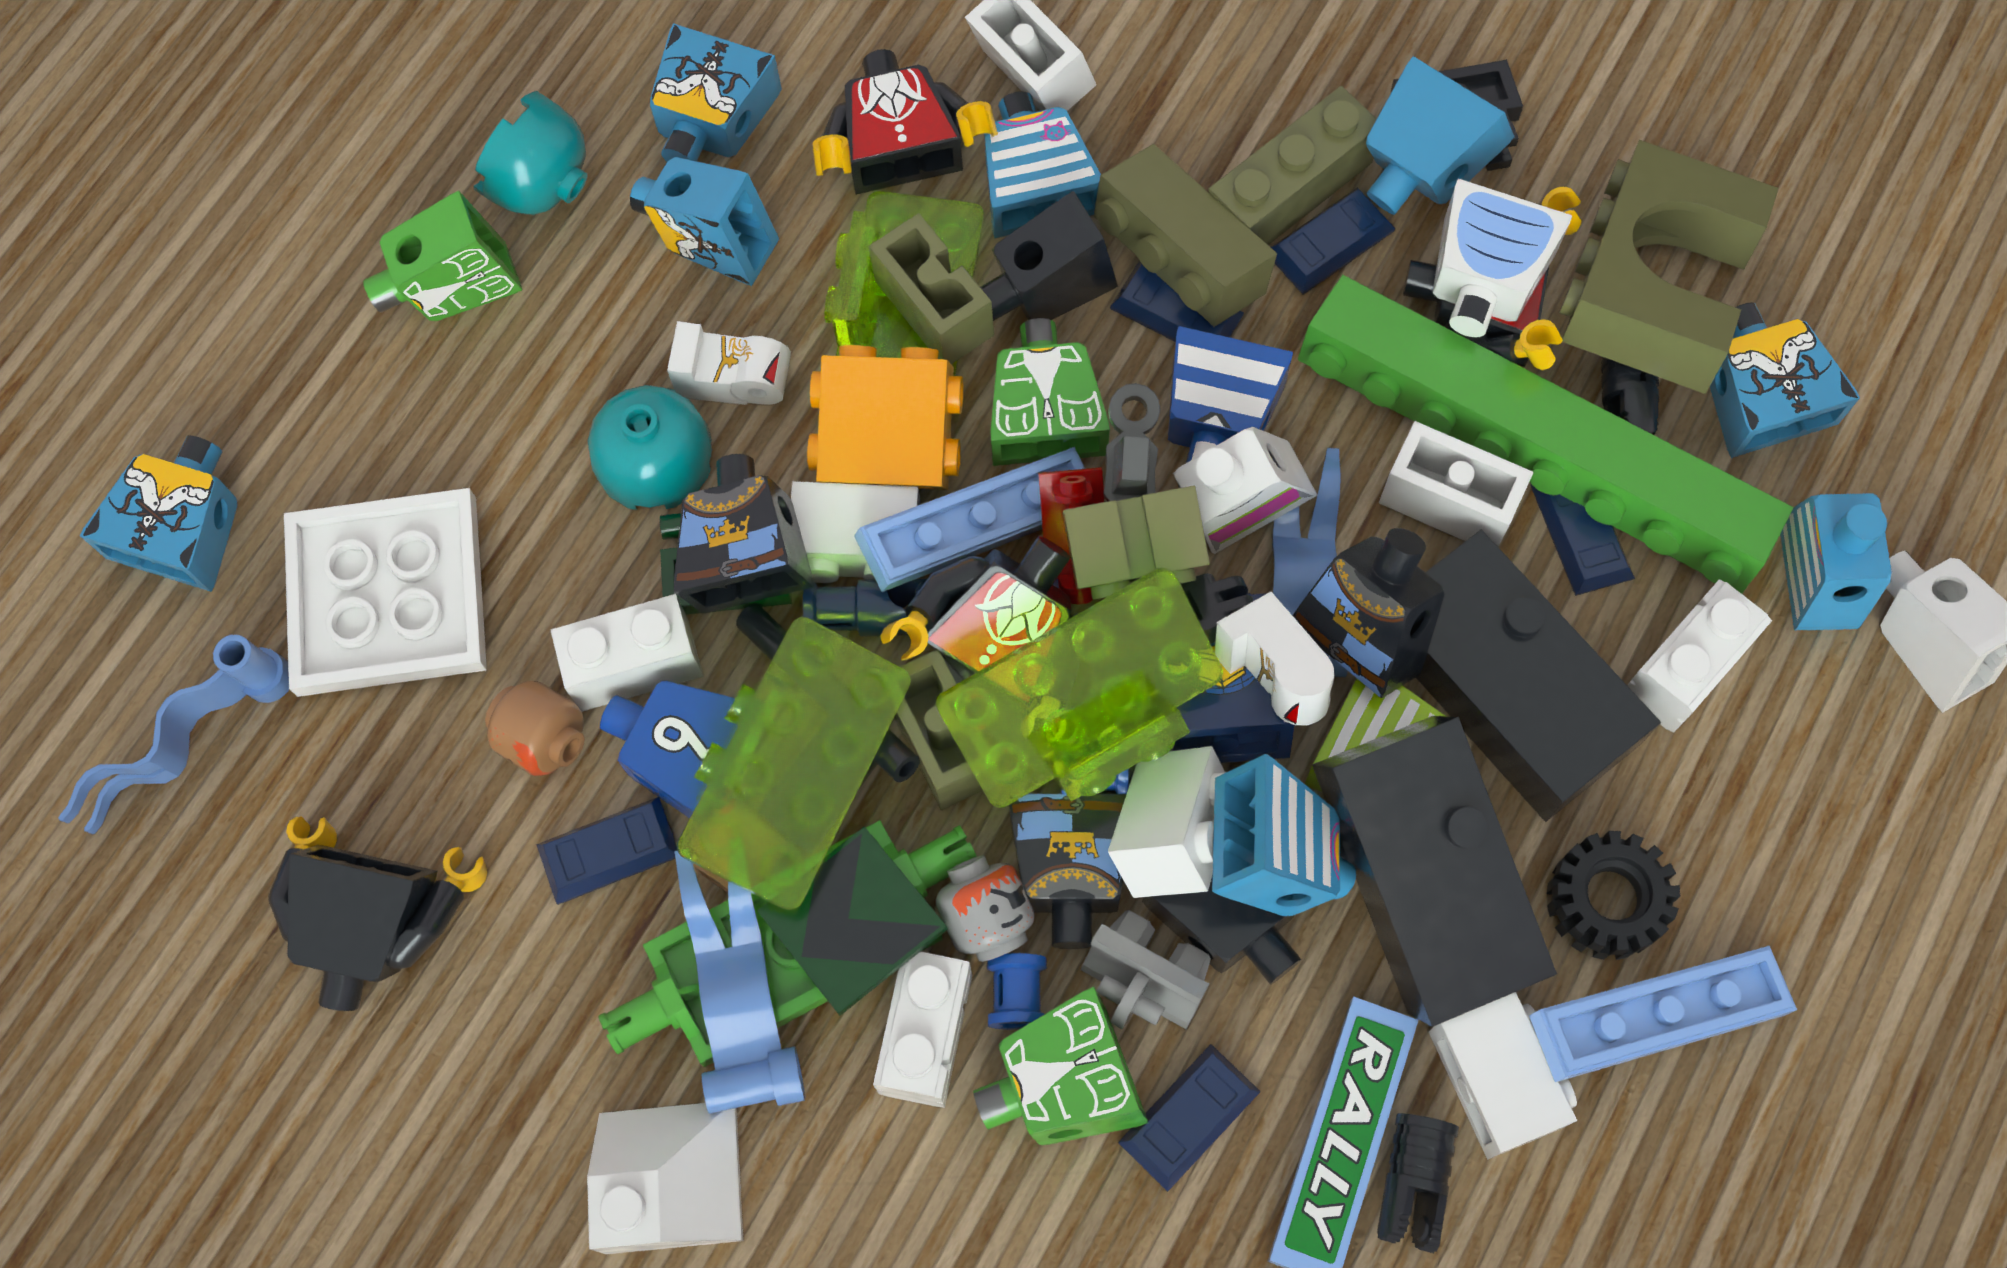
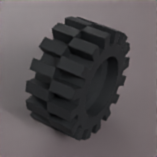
[1546,831,1680,960]

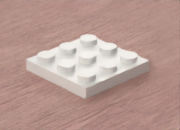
[284,488,487,697]

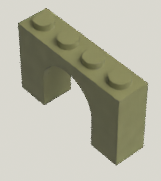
[1559,140,1779,394]

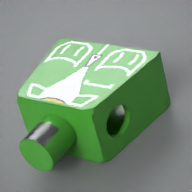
[363,191,523,321]
[990,318,1110,466]
[973,987,1149,1145]

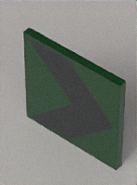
[757,826,948,1016]

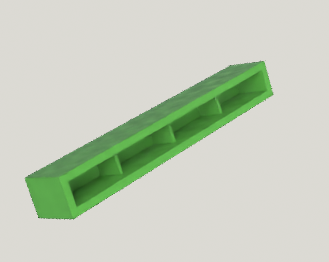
[1298,274,1794,594]

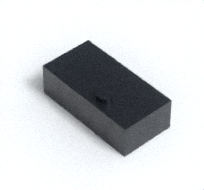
[1416,529,1661,822]
[1312,716,1557,1027]

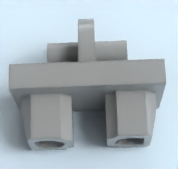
[1081,910,1211,1029]

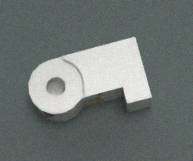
[667,321,791,405]
[1215,592,1334,725]

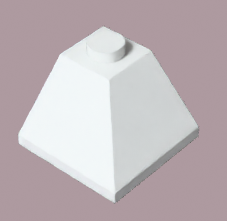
[587,1103,743,1254]

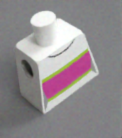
[1173,427,1317,554]

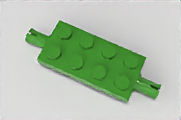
[598,820,977,1067]

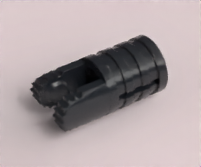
[1601,356,1659,435]
[1377,1113,1459,1254]

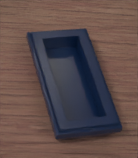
[1271,187,1395,295]
[1110,260,1244,342]
[1530,484,1635,596]
[536,797,678,905]
[1118,1044,1261,1192]

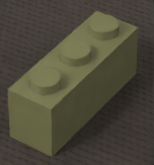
[1208,86,1377,245]
[1094,144,1277,327]

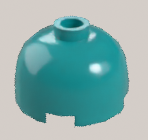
[474,91,588,215]
[587,385,713,510]

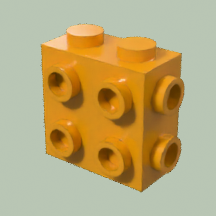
[807,345,964,490]

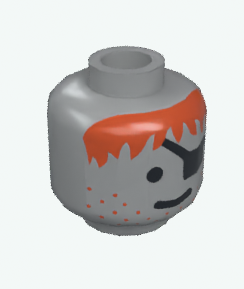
[936,855,1035,962]

